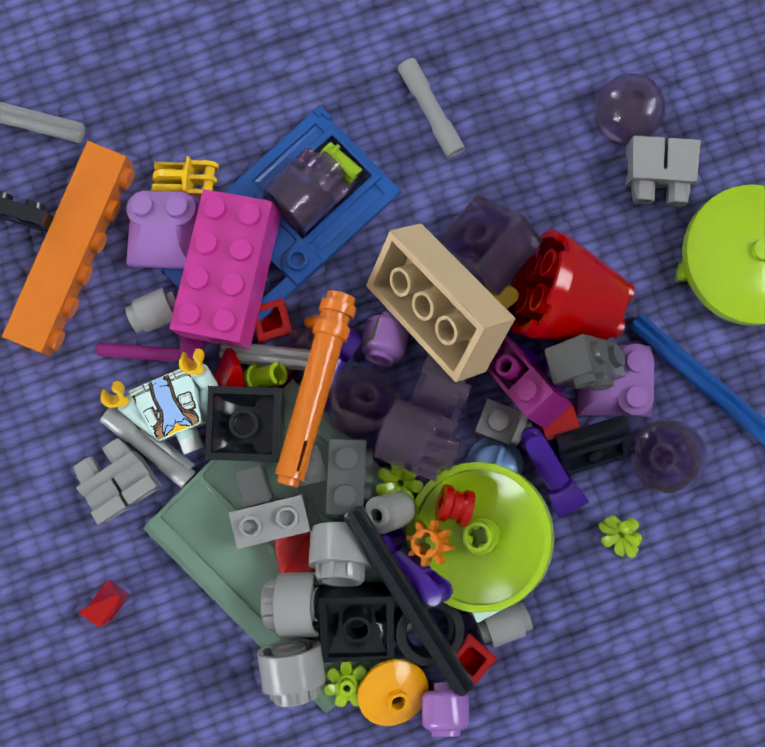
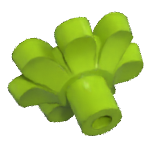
[376,460,423,501]
[599,515,642,558]
[324,662,367,707]

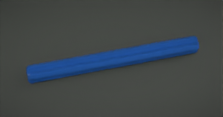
[628,314,765,446]

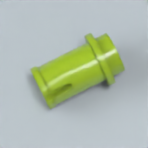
[317,142,363,186]
[243,362,287,388]

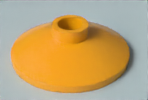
[357,659,429,726]

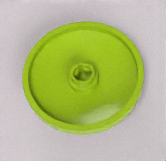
[682,185,765,326]
[406,462,554,613]

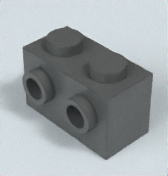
[544,334,626,391]
[326,439,373,514]

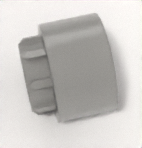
[308,522,373,587]
[261,572,323,637]
[257,638,326,707]

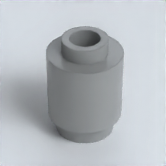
[125,287,177,333]
[365,491,416,534]
[476,602,533,648]

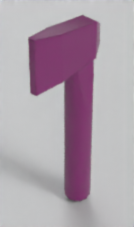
[96,336,206,362]

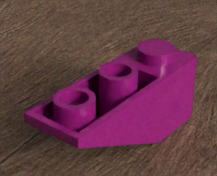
[487,335,572,429]

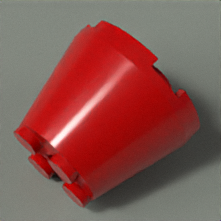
[507,230,635,341]

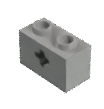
[229,493,311,549]

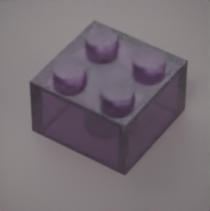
[439,195,543,296]

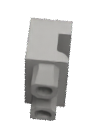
[626,136,701,207]
[73,438,163,525]

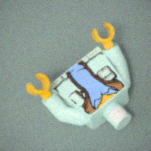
[101,349,219,455]

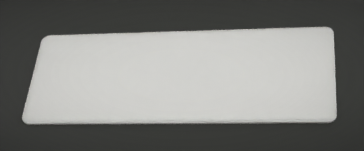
[140,429,195,469]

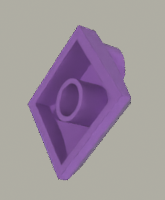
[126,191,201,269]
[577,344,654,417]

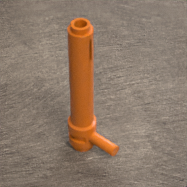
[275,290,356,488]

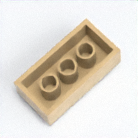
[366,224,516,383]

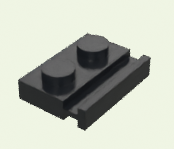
[0,190,54,233]
[555,415,630,476]

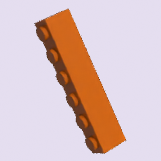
[2,141,135,357]

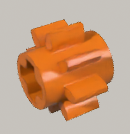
[406,520,455,566]

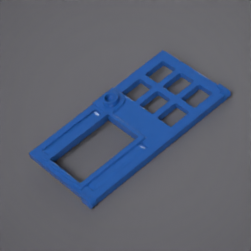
[158,105,401,322]

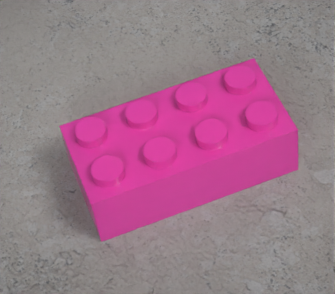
[169,189,282,350]

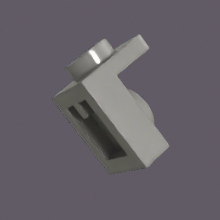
[474,398,533,448]

